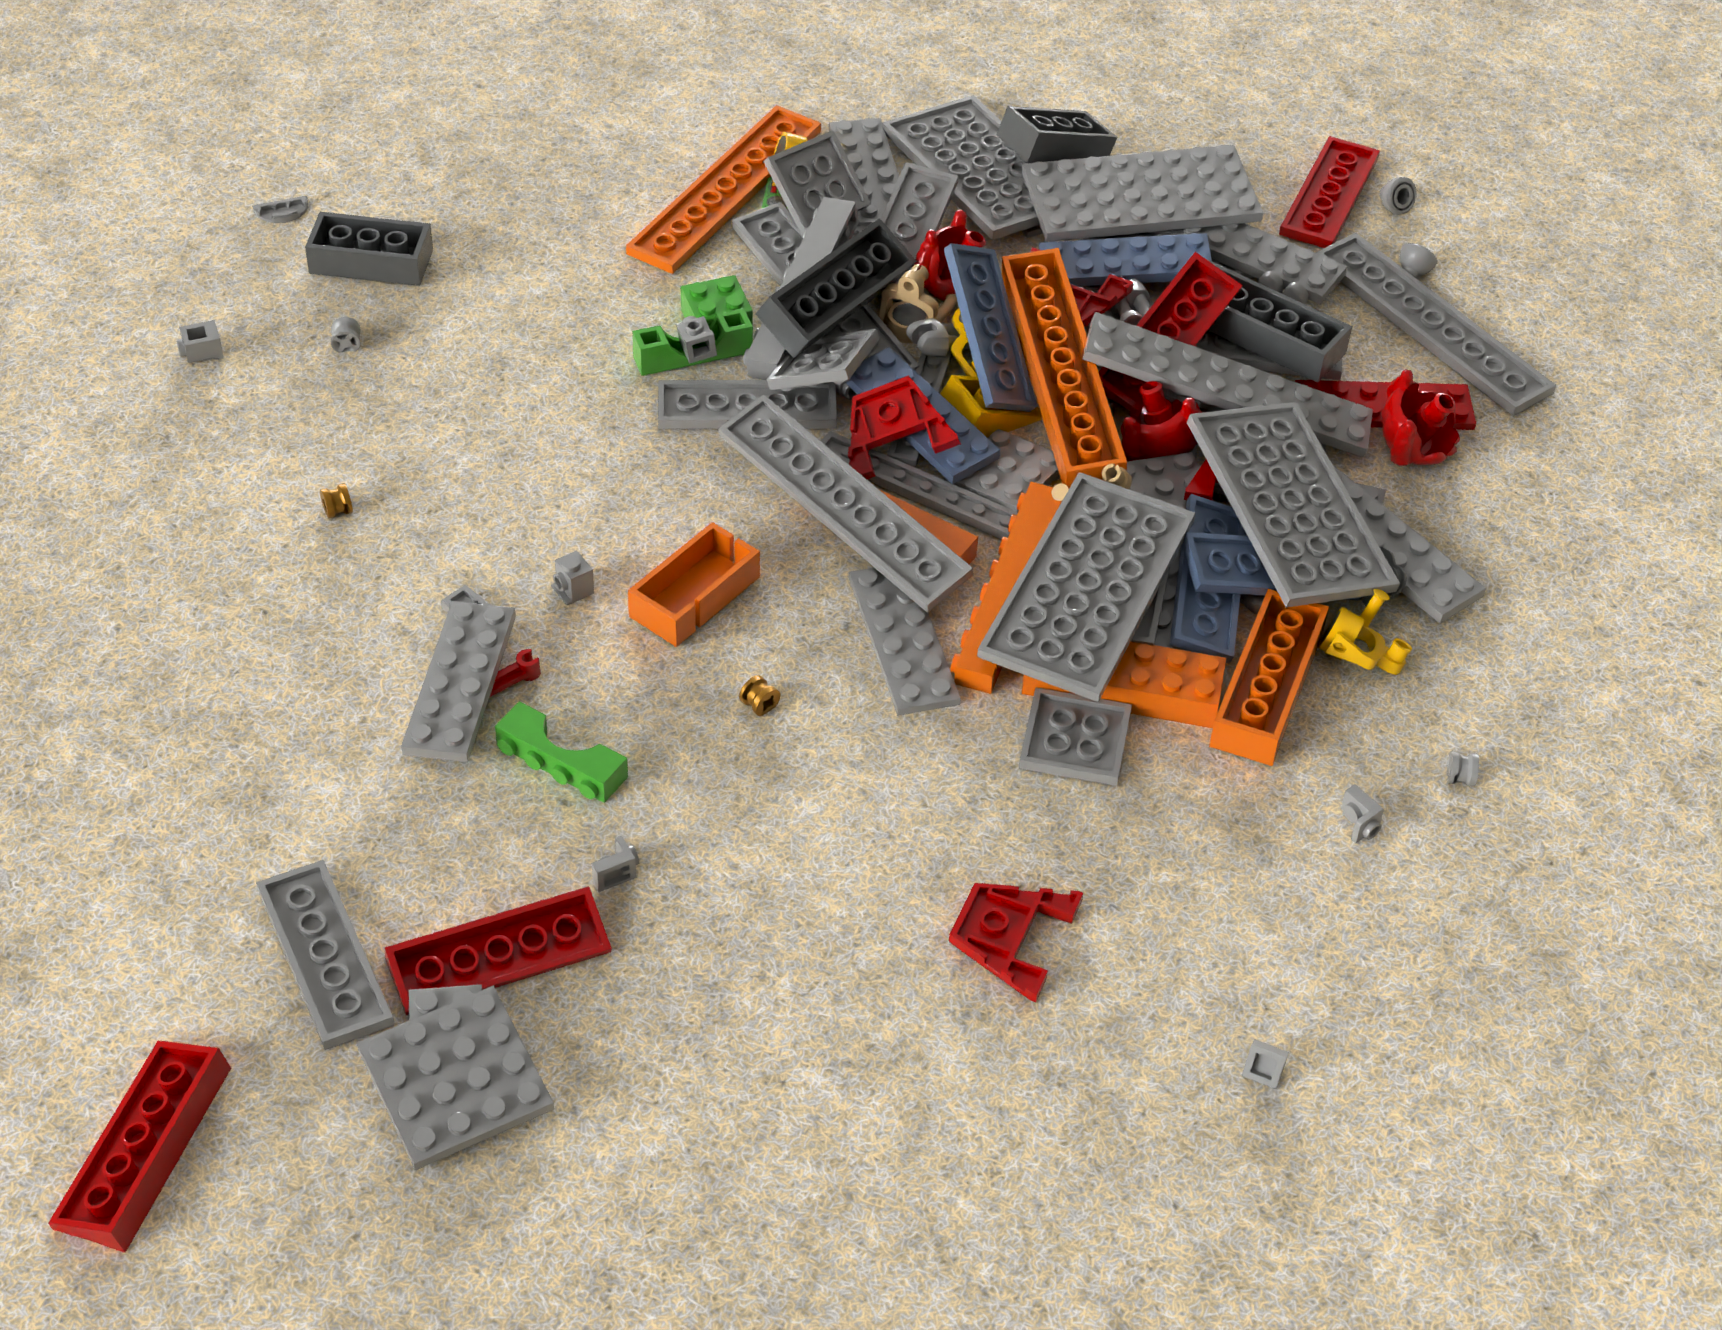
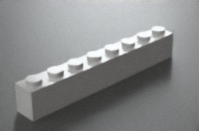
[743,197,859,380]

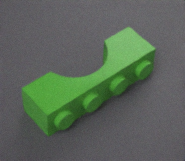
[632,308,753,376]
[495,701,628,803]

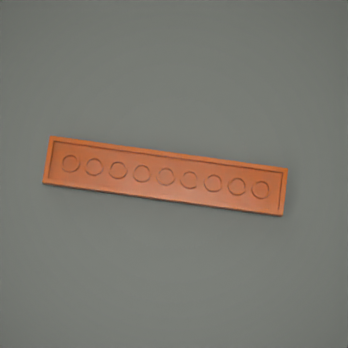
[626,105,821,274]

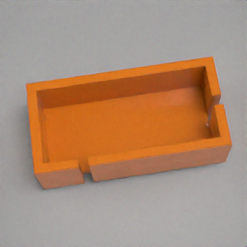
[628,522,760,647]

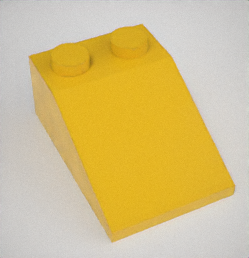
[941,375,1043,438]

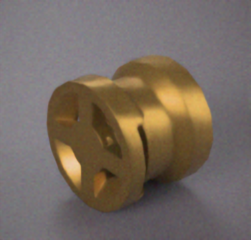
[320,483,353,519]
[739,675,781,717]

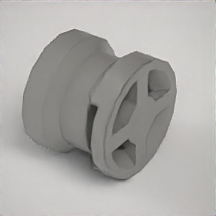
[331,317,360,352]
[1447,751,1479,786]

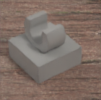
[1241,1039,1289,1089]

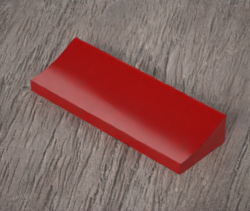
[1099,251,1243,417]
[385,886,612,1015]
[48,1040,231,1253]

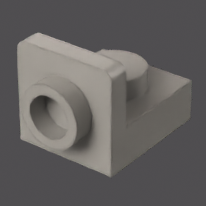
[1341,784,1384,843]
[591,836,639,892]

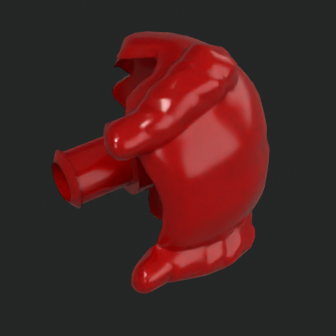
[912,210,986,302]
[1382,369,1460,466]
[1120,381,1203,462]

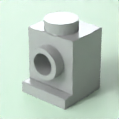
[676,316,717,364]
[176,320,224,363]
[551,550,594,605]

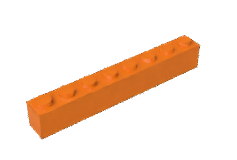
[950,481,1061,694]

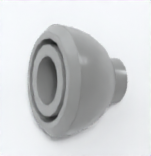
[1380,177,1417,215]
[1400,243,1438,278]

